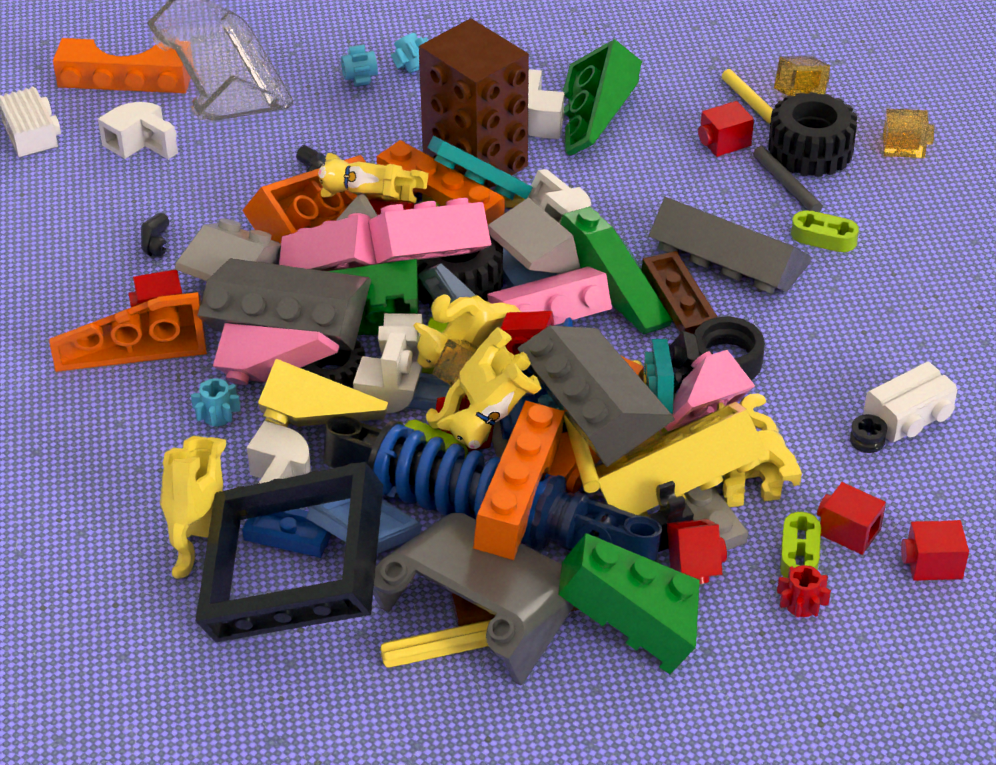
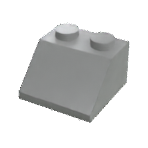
[175,219,281,281]

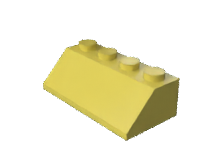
[595,402,767,517]

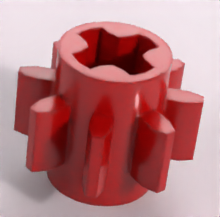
[777,565,831,617]

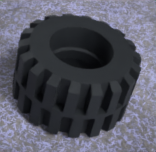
[768,92,858,177]
[417,236,503,308]

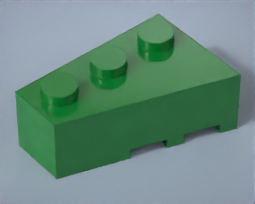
[558,533,700,675]

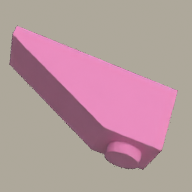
[213,323,339,385]
[665,350,755,431]

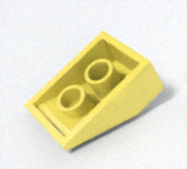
[258,359,388,427]

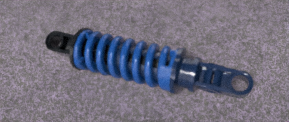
[323,416,662,562]

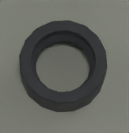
[694,316,765,380]

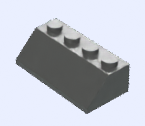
[648,197,812,294]
[197,258,371,351]
[517,325,675,467]

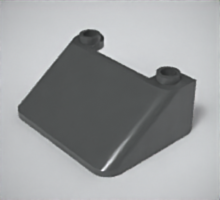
[373,513,574,685]

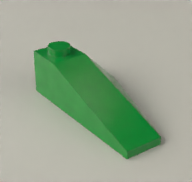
[563,39,642,156]
[560,206,673,335]

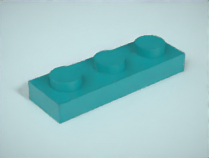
[427,136,533,200]
[644,339,674,414]

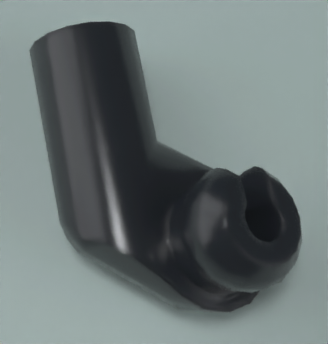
[296,145,326,172]
[141,213,170,257]

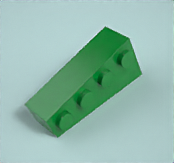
[327,259,419,335]

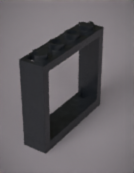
[195,462,383,642]

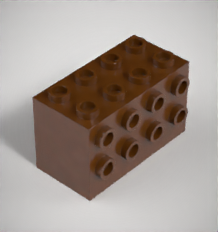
[419,18,529,189]

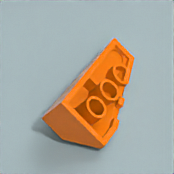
[242,155,366,243]
[49,292,207,372]

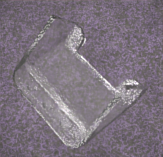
[147,0,294,121]

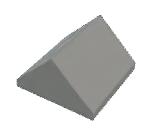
[488,197,580,274]

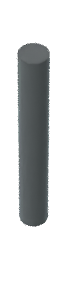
[753,146,823,212]

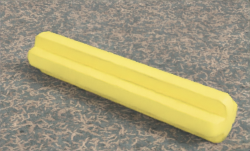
[380,619,492,668]

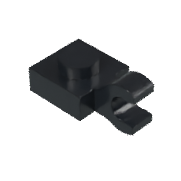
[669,331,700,394]
[649,481,694,552]

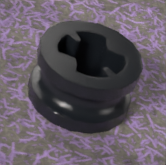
[850,414,887,453]

